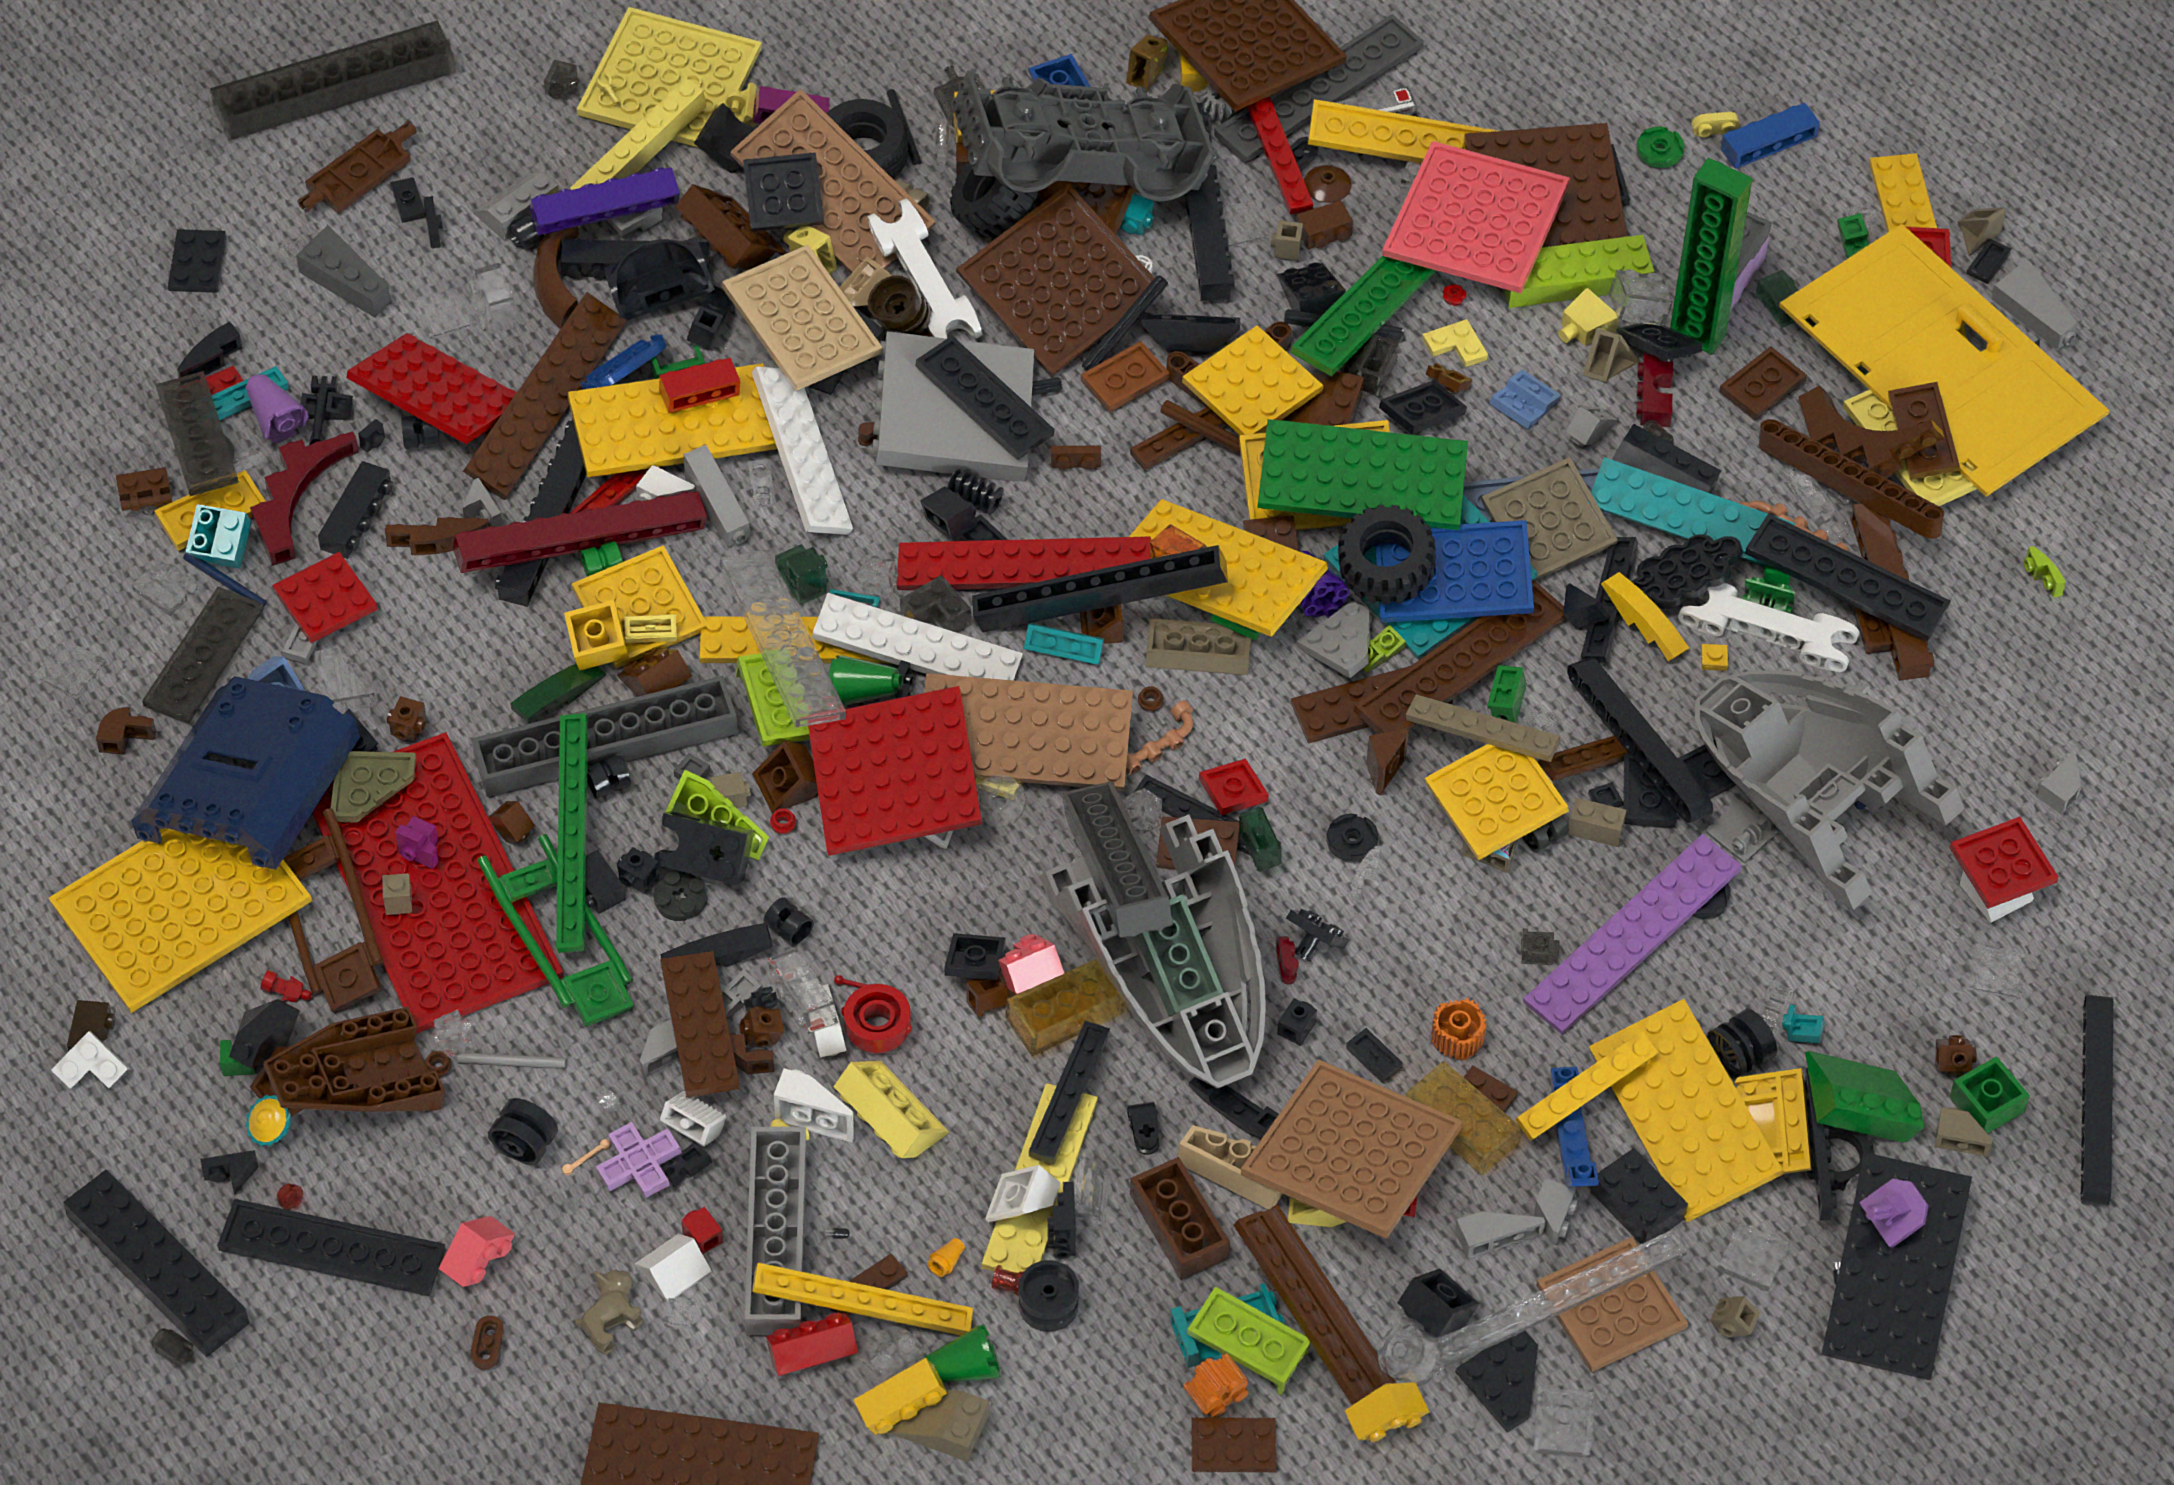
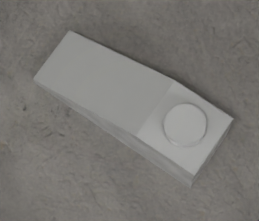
[1455,1211,1545,1259]

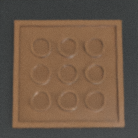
[1536,1237,1688,1373]

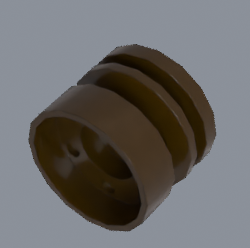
[867,275,931,335]

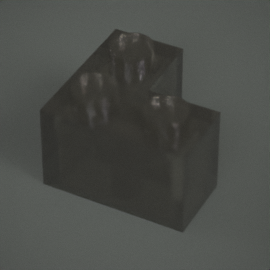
[900,575,971,633]

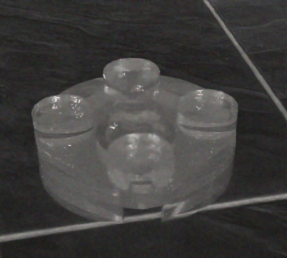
[977,774,1026,827]

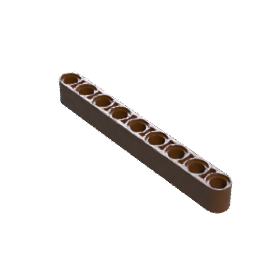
[1759,419,1944,539]

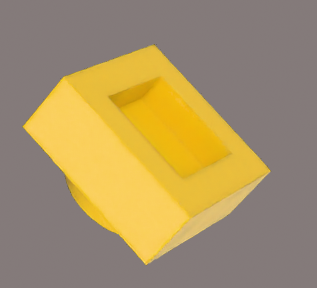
[1701,644,1728,671]

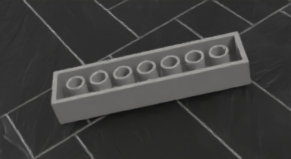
[745,1127,807,1335]

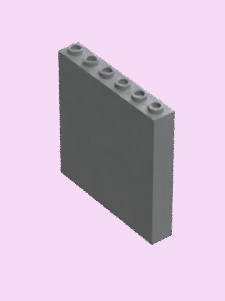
[872,331,1034,482]

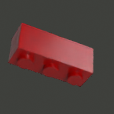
[659,357,740,413]
[766,1313,858,1376]

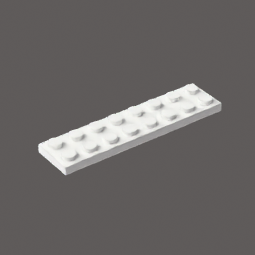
[752,366,853,535]
[812,593,1023,680]

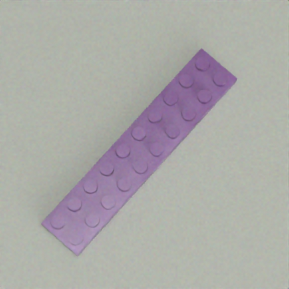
[1523,834,1742,1035]

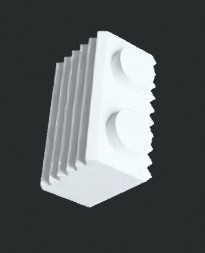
[660,1091,726,1147]

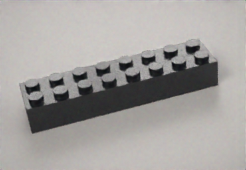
[63,1169,250,1358]

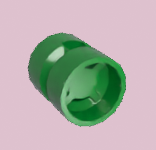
[580,541,623,577]

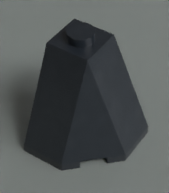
[229,999,300,1069]

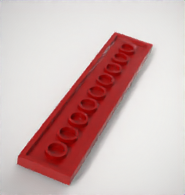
[896,536,1152,591]

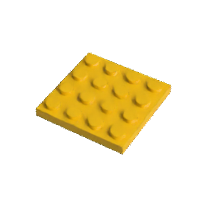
[1182,325,1323,435]
[571,545,707,669]
[1424,744,1569,860]

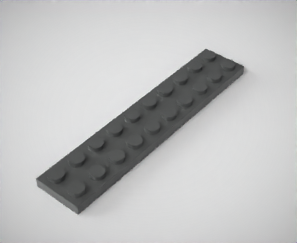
[1214,14,1424,163]

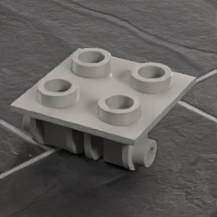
[1705,800,1779,862]

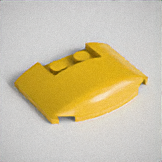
[1735,1068,1812,1174]

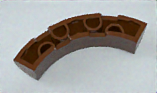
[533,226,579,329]

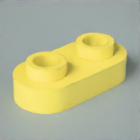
[1691,112,1740,137]

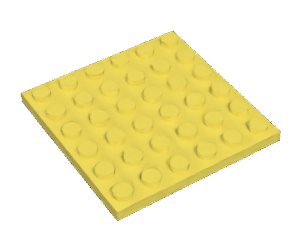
[577,7,762,148]

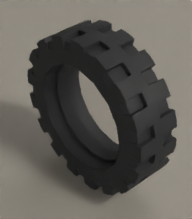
[1807,1126,1875,1191]

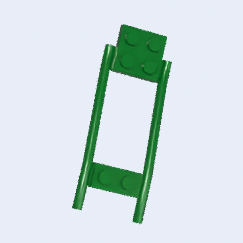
[477,834,634,1027]

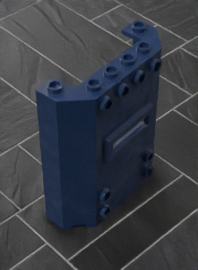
[131,676,360,870]

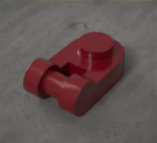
[1276,936,1299,985]

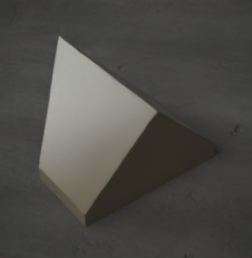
[1958,207,2006,256]
[1583,328,1640,382]

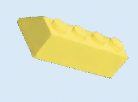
[833,1061,949,1158]

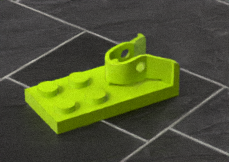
[735,650,810,747]
[1187,1286,1311,1395]

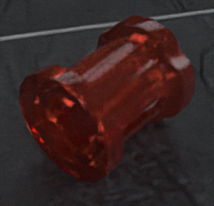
[991,1265,1023,1295]

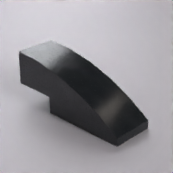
[177,321,242,387]

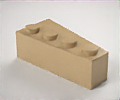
[1177,1125,1283,1210]

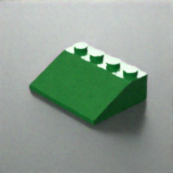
[1805,1051,1924,1142]

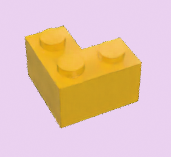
[1344,1382,1429,1442]

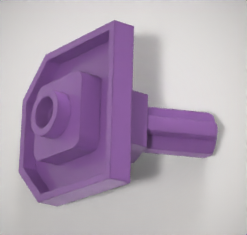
[1859,1179,1929,1248]

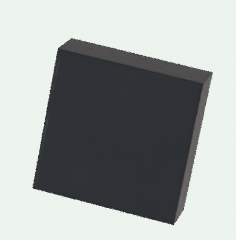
[1588,782,1623,808]

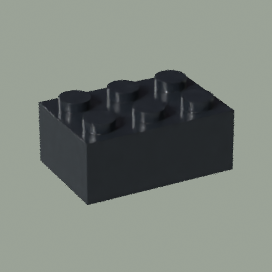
[1590,1148,1688,1248]

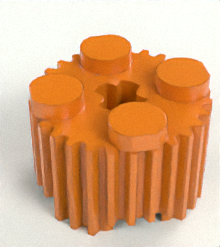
[1431,998,1486,1061]
[1183,1353,1249,1418]

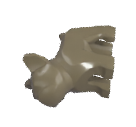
[575,1269,644,1356]

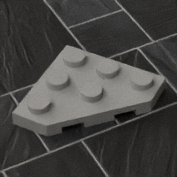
[1297,600,1371,678]

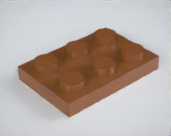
[1081,341,1170,413]

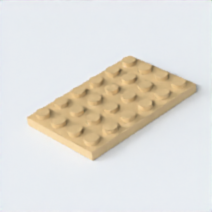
[722,245,882,391]

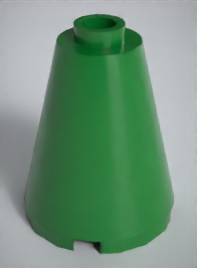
[828,655,903,707]
[924,1324,1000,1383]

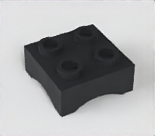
[694,103,753,173]

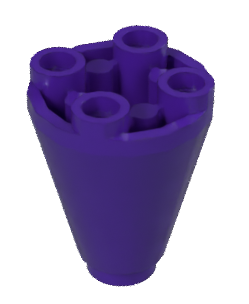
[1300,551,1350,618]

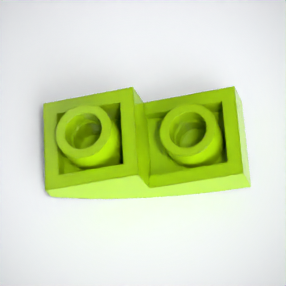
[2024,546,2066,598]
[1363,625,1406,673]

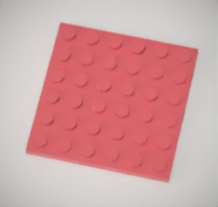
[1382,141,1570,293]

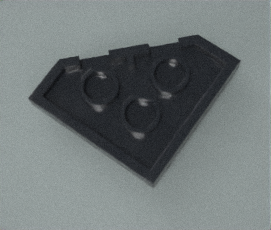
[1455,1325,1538,1433]

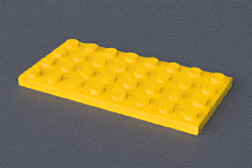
[568,363,777,478]
[1129,499,1328,637]
[1589,999,1784,1222]

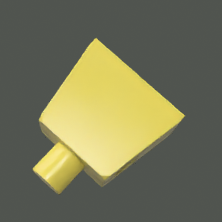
[783,226,838,274]
[1558,288,1620,346]

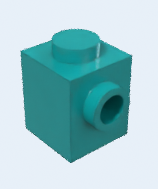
[1119,194,1154,236]

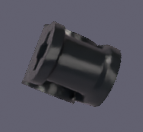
[1127,1102,1159,1155]

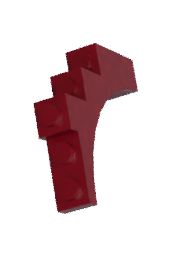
[250,431,359,566]

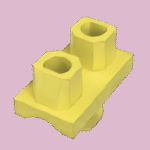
[725,82,758,127]

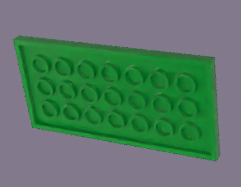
[1257,419,1468,530]

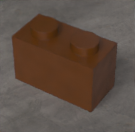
[1296,200,1353,250]

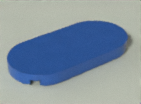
[581,334,667,390]

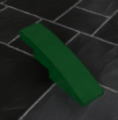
[510,663,606,724]

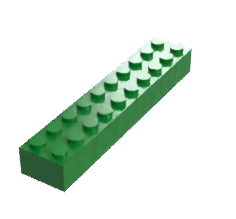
[1670,157,1753,355]

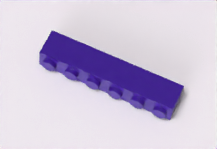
[530,167,680,235]

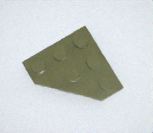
[331,751,417,822]

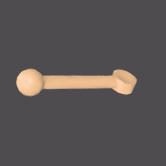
[562,1139,610,1175]

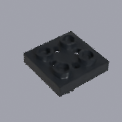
[1286,908,1349,961]

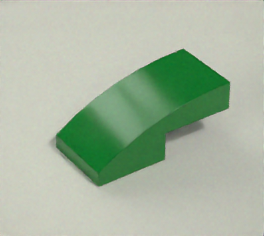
[1837,213,1869,259]

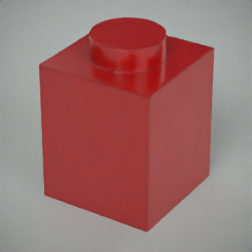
[681,1206,723,1254]

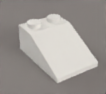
[774,1068,854,1142]

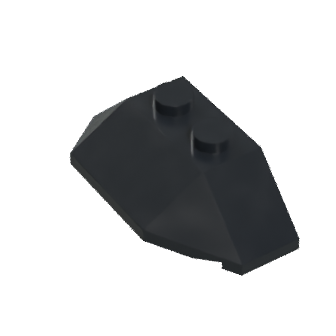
[1141,312,1241,354]

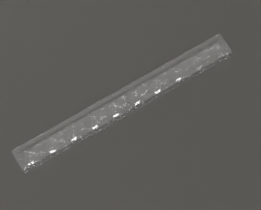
[1428,1230,1687,1369]

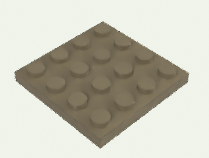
[1481,457,1618,581]

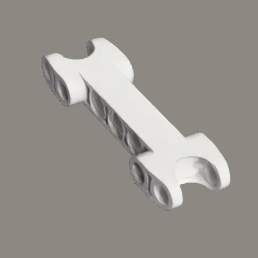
[867,198,982,339]
[1678,583,1859,672]

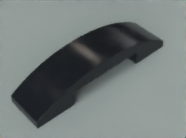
[1189,1077,1279,1138]

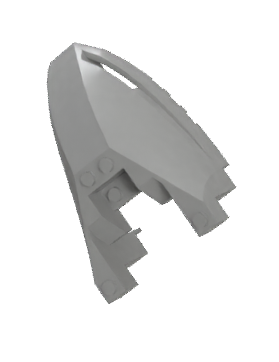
[1695,670,1965,910]
[1039,815,1266,1088]

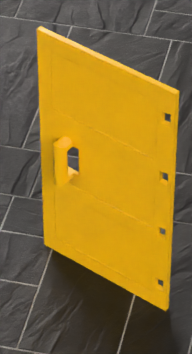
[1779,224,2110,497]

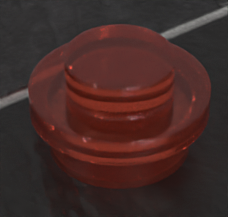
[277,1183,303,1210]

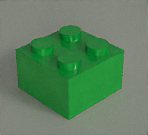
[1950,1056,2030,1134]

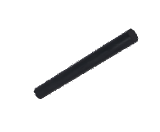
[886,89,922,165]

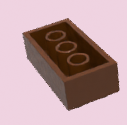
[1130,1157,1230,1280]

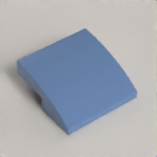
[1489,369,1561,429]

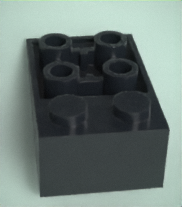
[1277,262,1346,328]

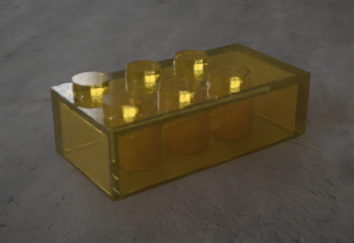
[1005,959,1125,1056]
[1406,1061,1522,1176]

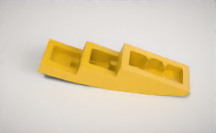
[1601,572,1689,661]

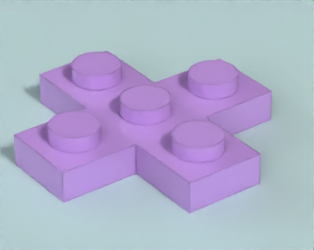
[596,1122,682,1198]

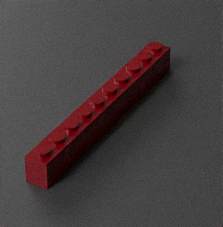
[453,491,707,573]

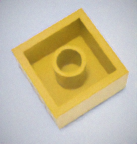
[564,600,629,670]

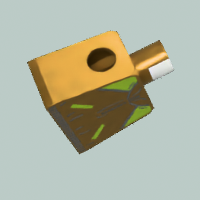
[1126,35,1169,92]

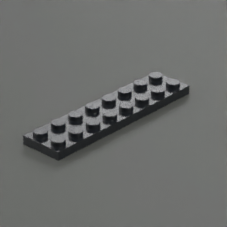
[1745,513,1951,642]
[217,1198,446,1296]

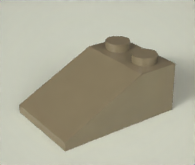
[890,1390,989,1462]

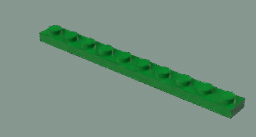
[556,713,588,953]

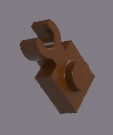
[1426,363,1473,393]

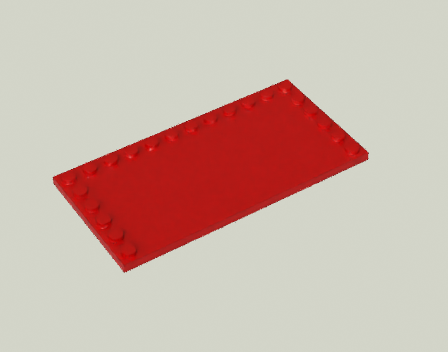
[312,732,564,1034]

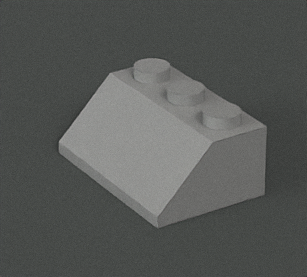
[473,172,559,241]

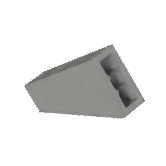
[1991,259,2077,350]
[683,445,750,547]

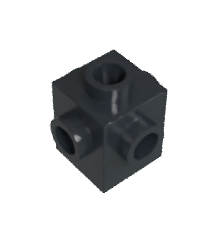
[617,847,660,894]

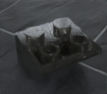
[1337,335,1399,396]

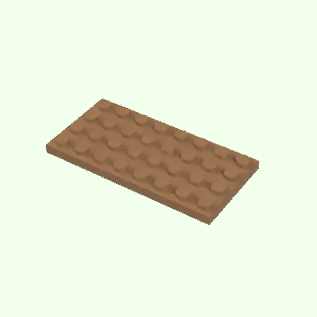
[730,89,936,274]
[924,673,1133,791]

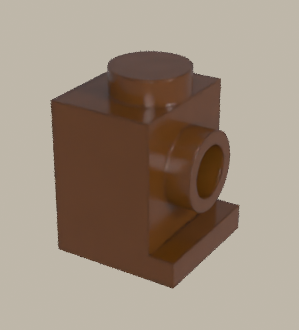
[966,977,1009,1017]

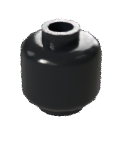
[509,214,545,250]

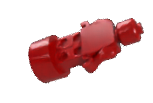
[260,970,313,1002]

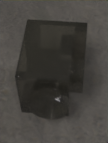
[1521,928,1559,965]

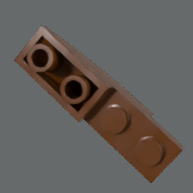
[385,517,489,555]

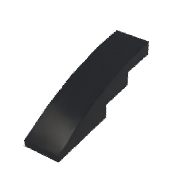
[660,923,773,967]

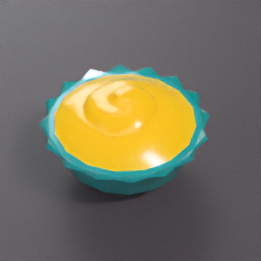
[245,1094,291,1146]

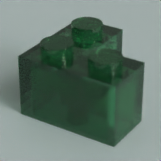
[775,544,828,605]

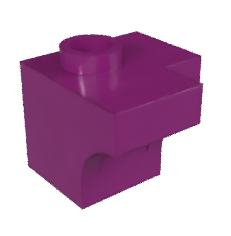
[396,816,438,869]

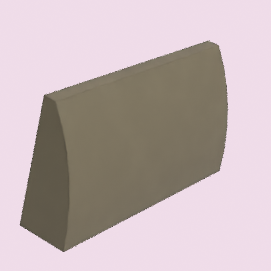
[1146,618,1251,675]

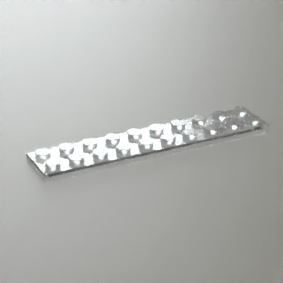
[720,550,846,727]

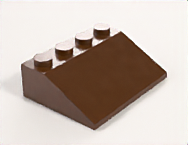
[676,184,788,270]
[1281,372,1364,426]

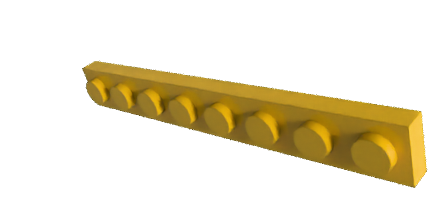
[752,1263,973,1335]

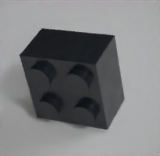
[1397,1268,1480,1338]

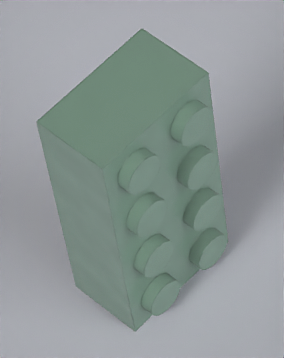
[1136,894,1224,1016]

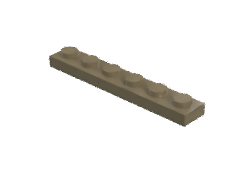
[1406,694,1560,762]

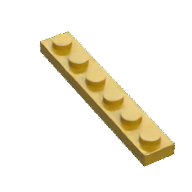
[1515,1031,1658,1142]

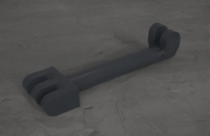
[309,376,338,445]

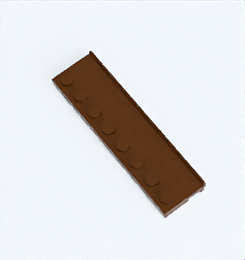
[1233,1204,1396,1405]

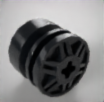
[1706,1008,1778,1079]

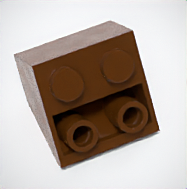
[617,647,692,697]

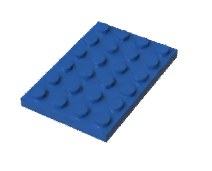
[1375,520,1534,623]

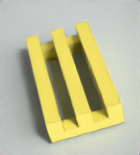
[624,614,677,643]

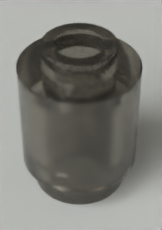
[151,1328,194,1367]

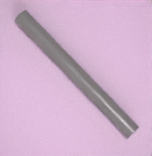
[457,1052,566,1068]

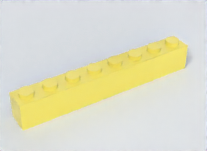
[569,78,706,228]

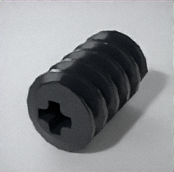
[947,468,1004,515]

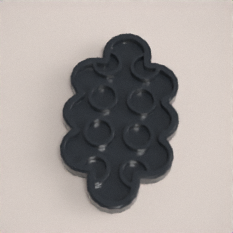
[1631,534,1743,609]

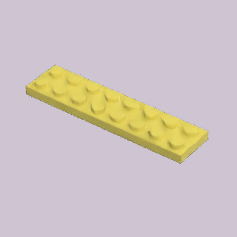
[982,1083,1098,1279]

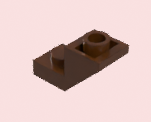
[730,1033,774,1074]

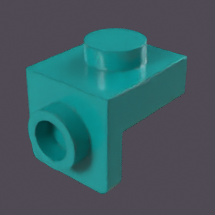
[1782,1005,1825,1043]

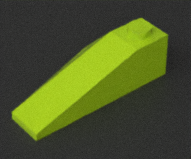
[660,770,769,861]

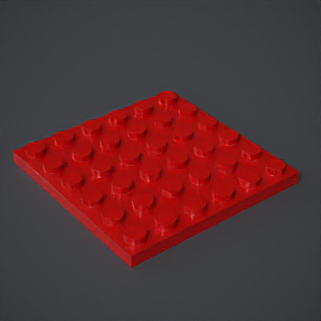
[807,686,983,856]

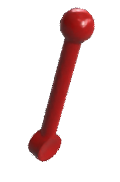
[834,975,868,988]

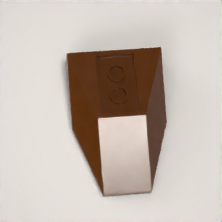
[263,1007,445,1112]

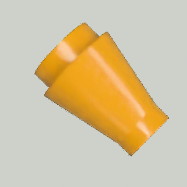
[927,1238,965,1277]

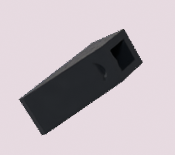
[686,285,732,350]

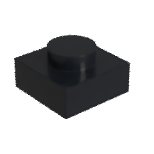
[358,419,385,453]

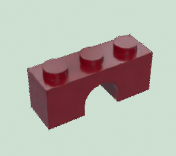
[1636,353,1673,427]

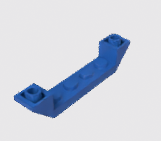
[1550,1067,1599,1187]

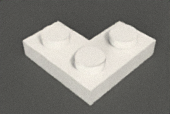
[51,1031,129,1089]

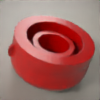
[841,984,912,1054]

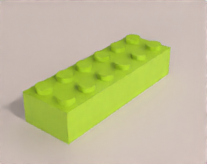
[1504,235,1654,308]

